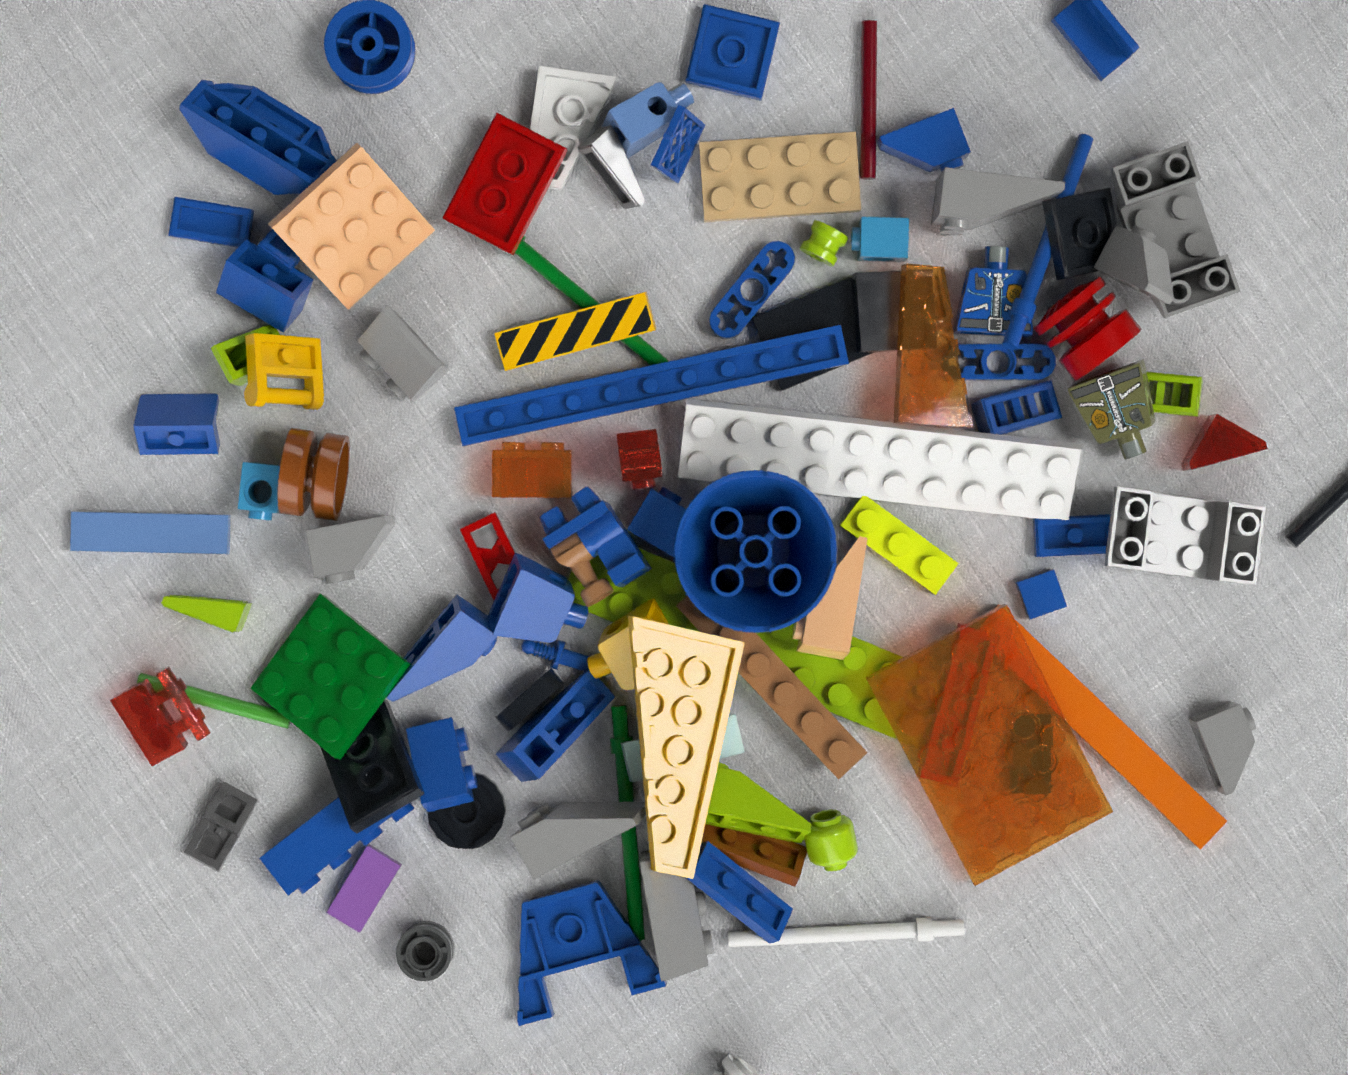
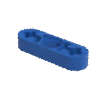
[709,241,795,339]
[940,344,1056,381]

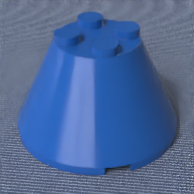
[674,470,837,633]

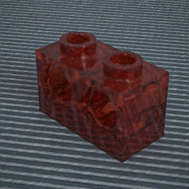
[617,429,663,490]

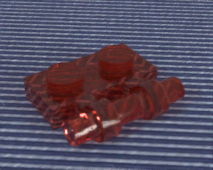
[110,666,211,766]

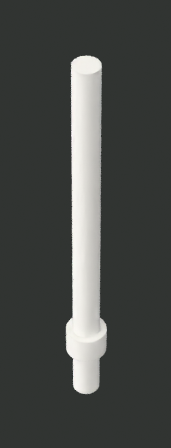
[728,917,965,947]

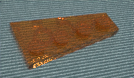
[893,263,974,429]

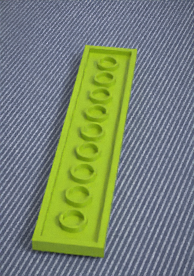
[568,548,944,750]

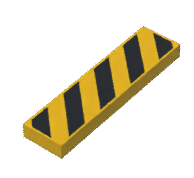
[494,292,657,371]

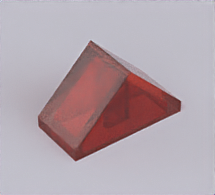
[1181,414,1268,471]

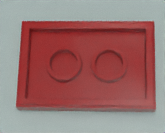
[442,113,568,255]

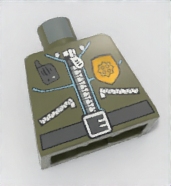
[1067,359,1155,459]

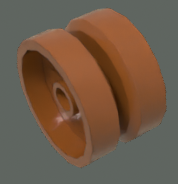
[278,428,350,521]

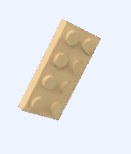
[699,132,861,223]

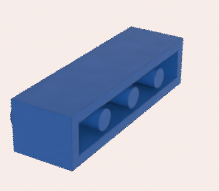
[259,797,414,896]

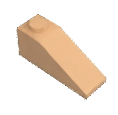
[792,536,867,660]

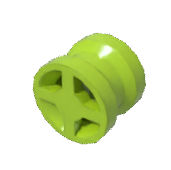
[799,220,848,267]

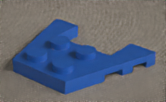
[517,880,667,1026]

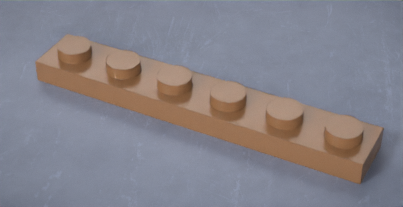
[676,595,868,780]

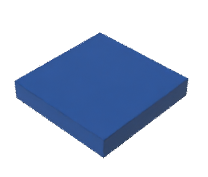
[685,4,780,101]

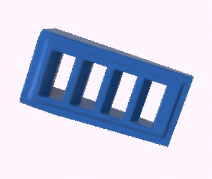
[971,380,1063,435]

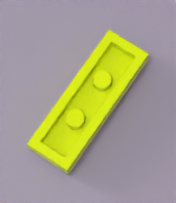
[840,496,959,595]

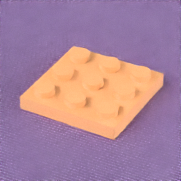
[268,143,435,310]

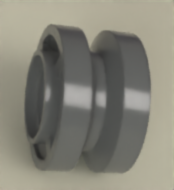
[396,921,454,981]

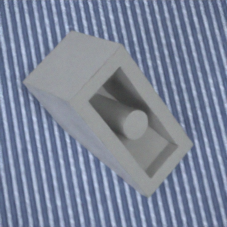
[1094,225,1174,305]
[1188,702,1256,796]

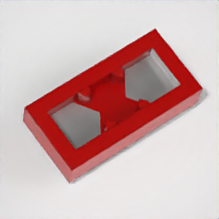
[460,512,515,600]

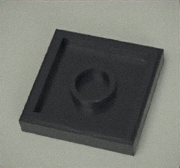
[1042,188,1117,280]
[852,270,936,353]

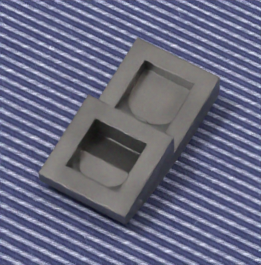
[184,781,258,872]

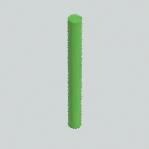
[136,673,291,729]

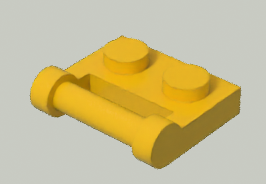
[244,333,324,410]

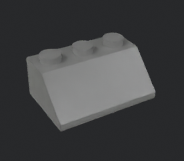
[640,850,714,981]

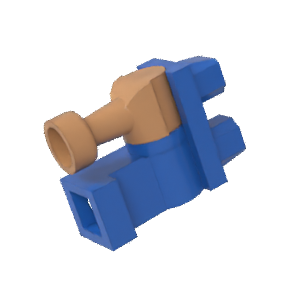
[539,486,652,607]

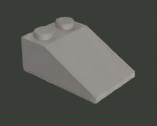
[931,167,1065,235]
[510,802,646,880]

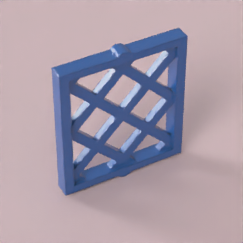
[651,104,705,184]

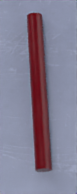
[860,20,877,180]

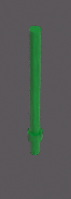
[510,236,669,365]
[610,705,645,941]

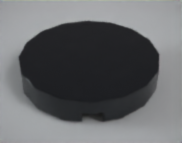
[427,772,506,849]

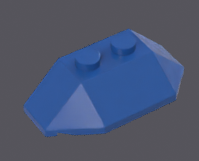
[179,80,336,195]

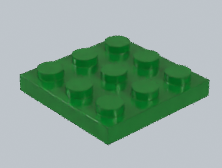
[250,594,411,760]

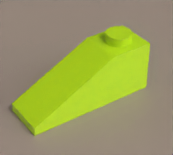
[705,762,812,844]

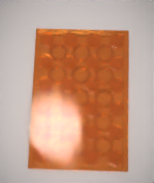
[865,603,1113,886]

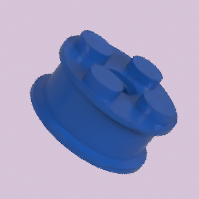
[324,0,416,94]

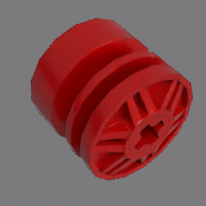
[1034,276,1142,381]

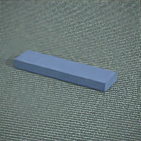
[70,512,231,554]

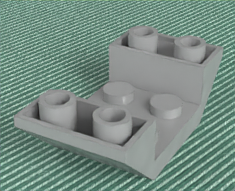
[1111,141,1241,318]
[1104,486,1266,586]

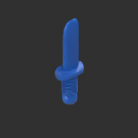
[521,640,607,677]

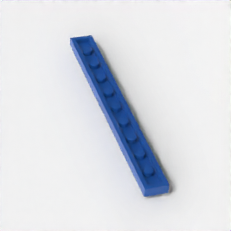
[454,325,849,446]

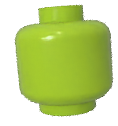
[804,809,858,871]

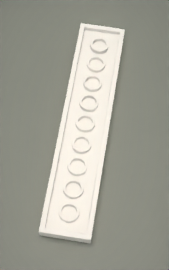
[678,399,1082,520]

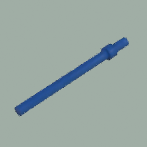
[1002,134,1094,350]

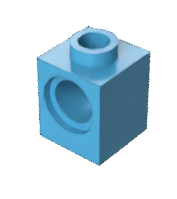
[851,217,909,262]
[238,462,282,521]

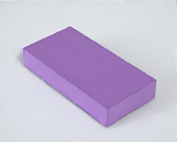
[326,844,402,933]

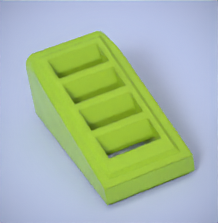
[1147,372,1203,417]
[161,595,252,633]

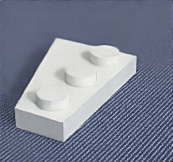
[530,66,617,191]

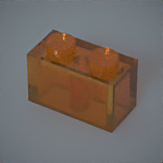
[492,442,573,498]

